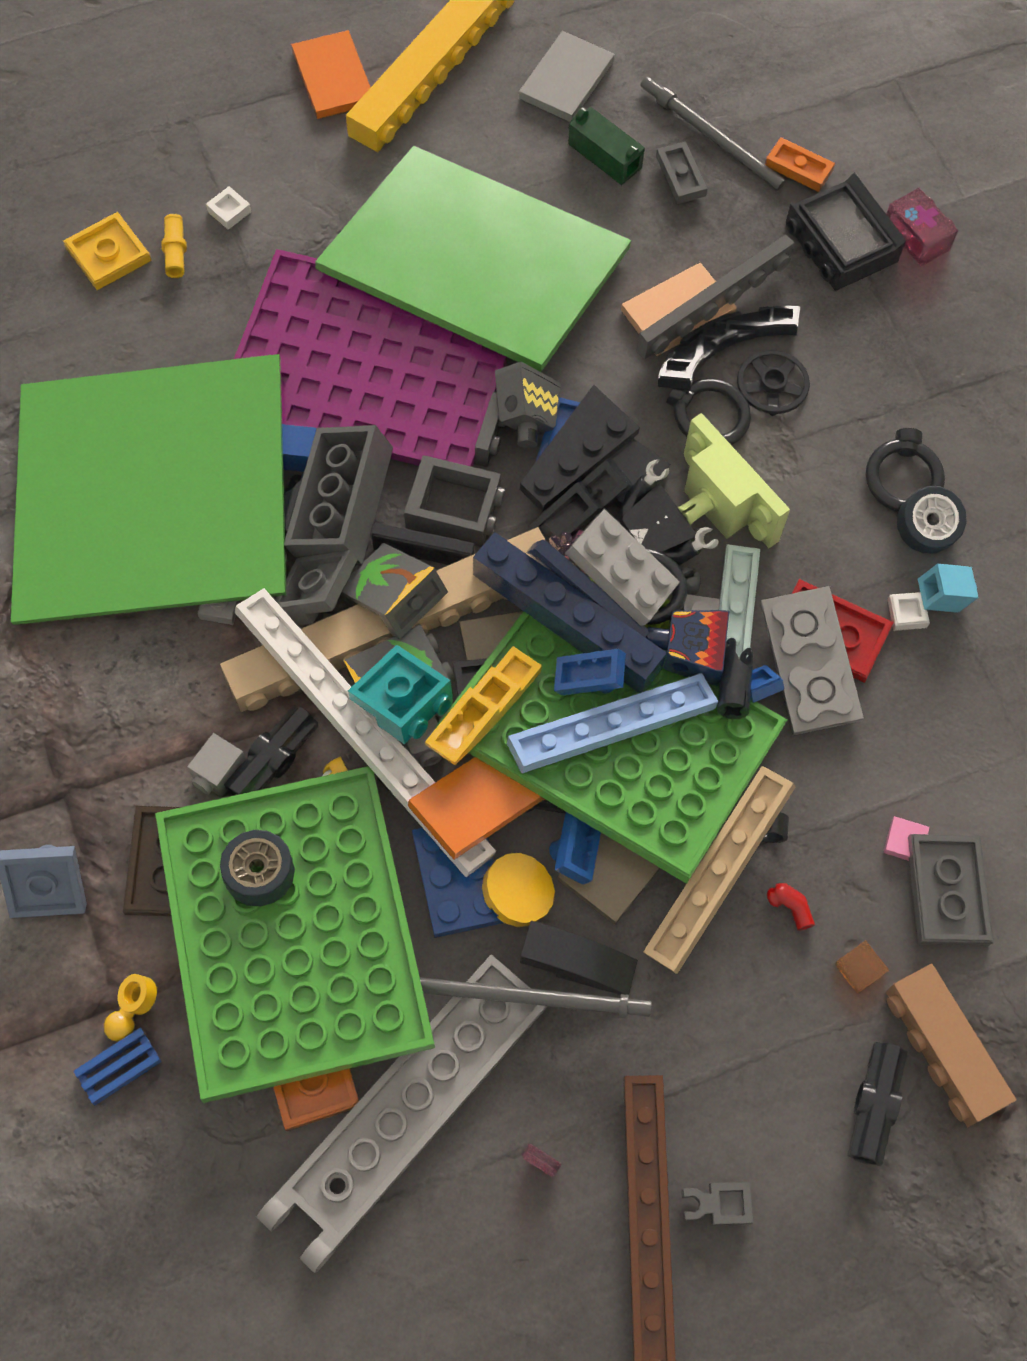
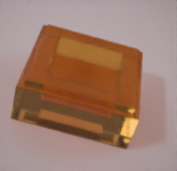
[835,940,889,994]

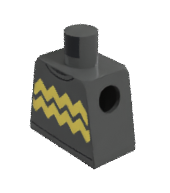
[495,362,561,448]

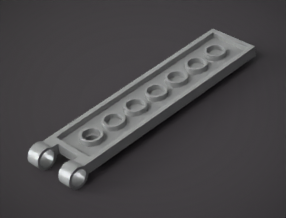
[256,955,548,1273]

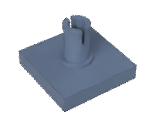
[0,845,87,918]

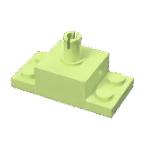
[678,413,790,548]

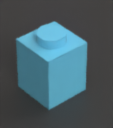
[918,564,979,613]

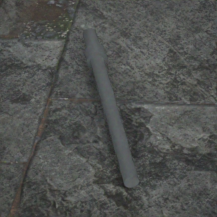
[640,76,786,191]

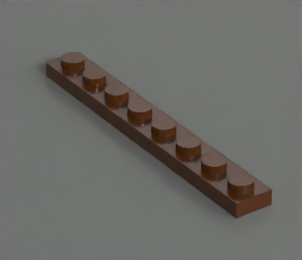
[623,1075,676,1361]

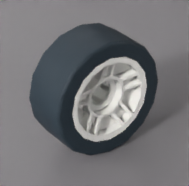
[897,486,967,553]

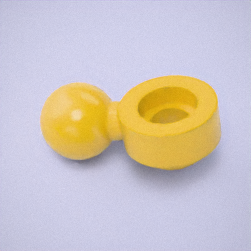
[103,974,157,1042]

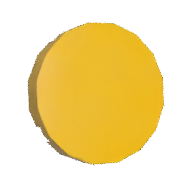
[482,853,555,927]

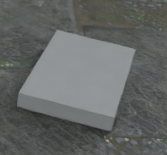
[519,31,615,122]

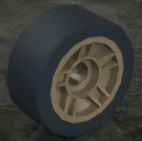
[220,830,295,906]

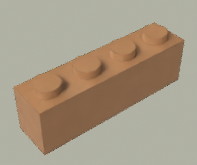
[886,963,1017,1128]

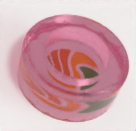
[522,1144,562,1177]

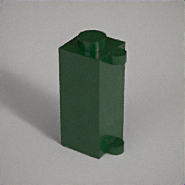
[568,106,645,185]

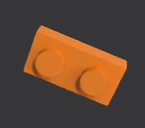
[765,137,835,192]

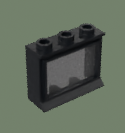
[786,172,906,291]

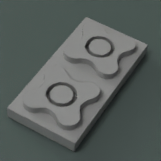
[760,586,864,735]

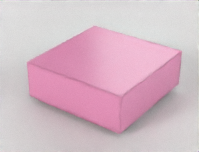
[883,816,930,861]

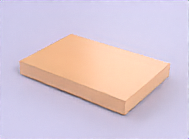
[621,262,737,356]

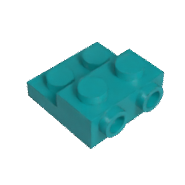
[348,645,453,744]

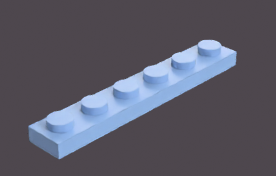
[507,673,718,773]

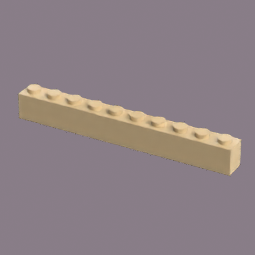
[220,527,545,712]

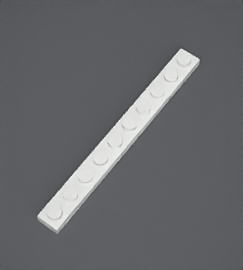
[235,588,496,877]

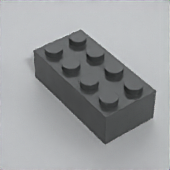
[284,425,393,565]

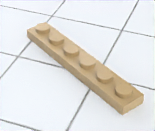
[643,766,796,974]

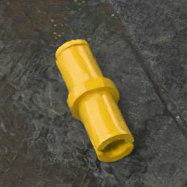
[161,214,187,278]

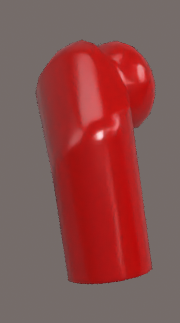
[767,883,815,931]

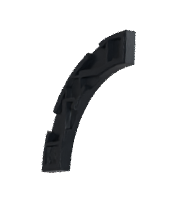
[658,306,800,390]

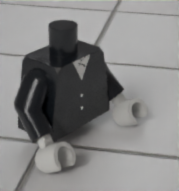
[618,459,719,566]

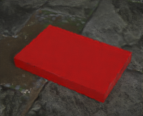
[792,579,894,683]

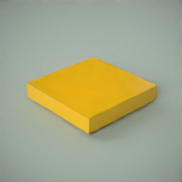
[63,212,152,290]

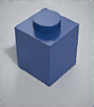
[282,424,317,472]

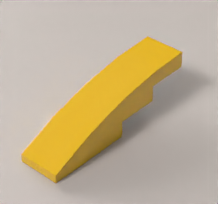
[425,646,542,765]

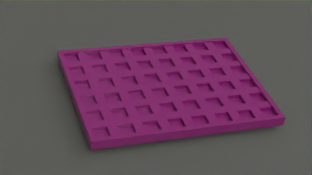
[234,249,508,467]

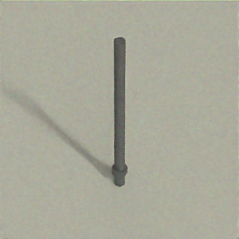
[420,978,652,1018]

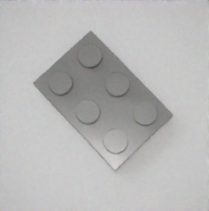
[565,509,679,627]

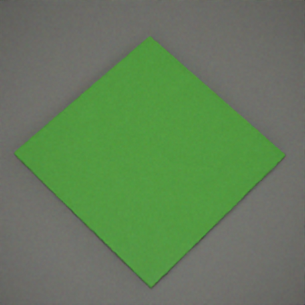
[11,354,286,625]

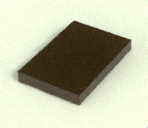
[123,806,181,917]

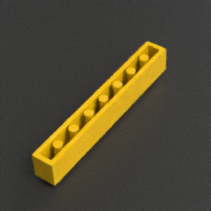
[346,0,514,153]

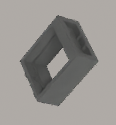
[404,455,506,547]

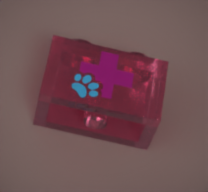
[886,188,958,267]

